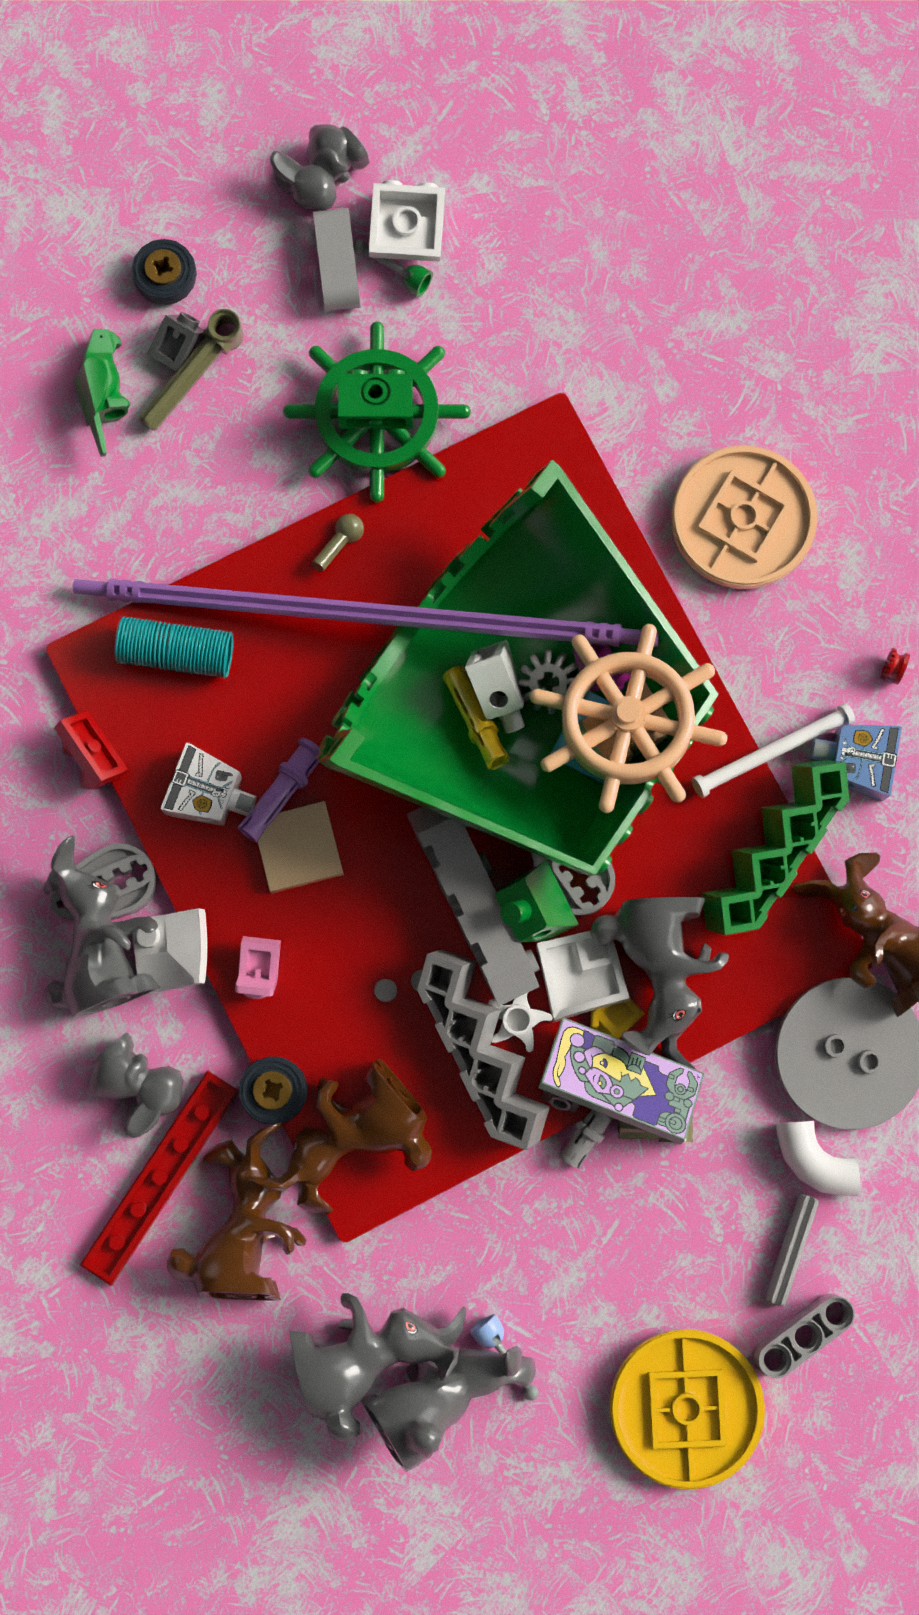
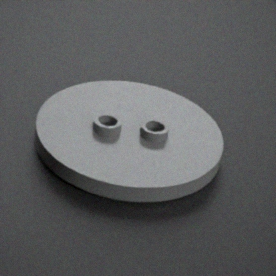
[775,978,919,1130]

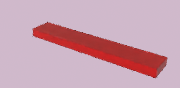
[80,1070,239,1286]

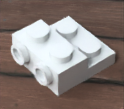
[369,180,445,262]

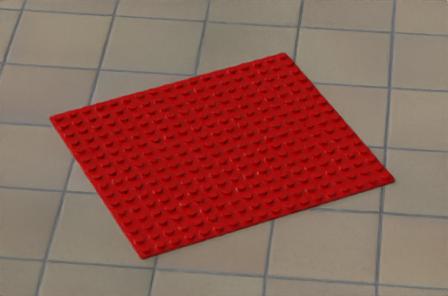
[46,393,873,1242]

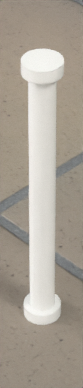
[692,703,855,798]

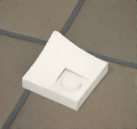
[132,908,207,995]
[536,931,629,1022]

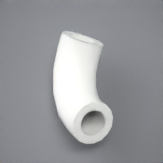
[776,1121,860,1197]

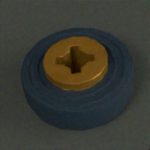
[132,239,197,305]
[239,1056,308,1125]

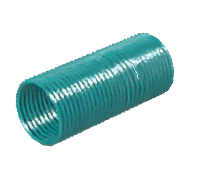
[114,616,234,679]

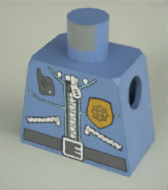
[810,725,902,801]

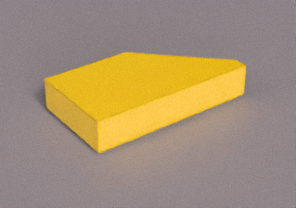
[590,998,645,1039]

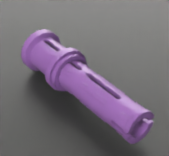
[237,737,320,843]

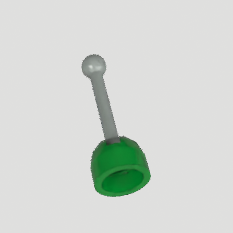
[353,239,433,297]

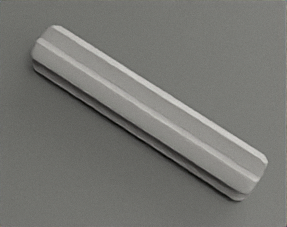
[765,1194,819,1306]

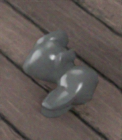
[270,124,370,211]
[89,1032,184,1138]

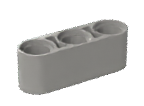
[313,208,361,312]
[753,1294,855,1378]

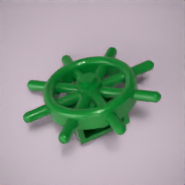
[283,321,471,503]

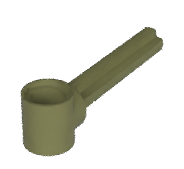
[140,309,244,431]

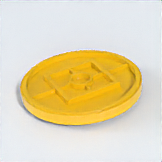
[609,1329,765,1489]

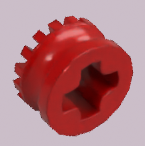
[880,648,910,685]

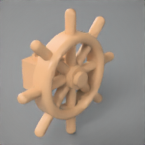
[530,624,727,813]

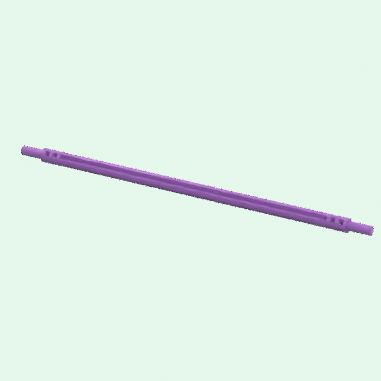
[73,579,659,647]

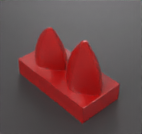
[54,710,128,790]

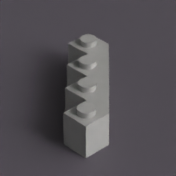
[407,807,540,1006]
[417,949,550,1150]

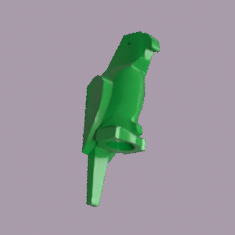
[74,329,131,457]

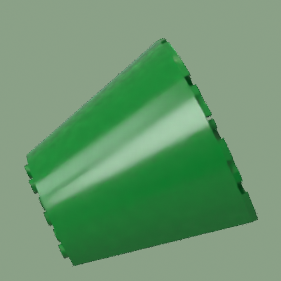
[317,460,719,876]

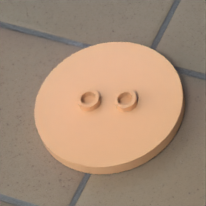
[671,445,817,589]

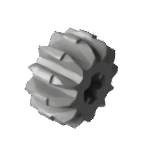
[518,649,578,714]

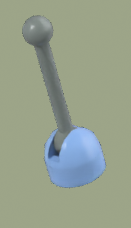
[470,1314,539,1401]

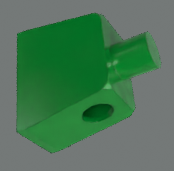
[496,860,579,942]

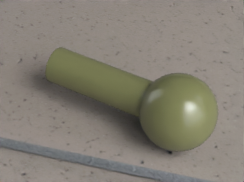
[312,514,364,572]

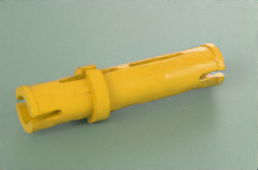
[442,666,509,770]

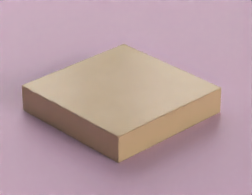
[258,801,344,893]

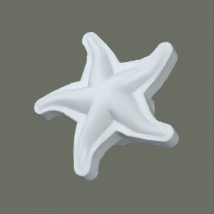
[489,993,553,1052]

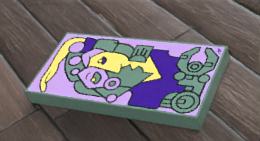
[538,1017,704,1144]

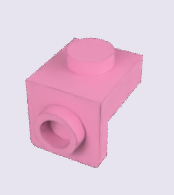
[235,936,281,999]

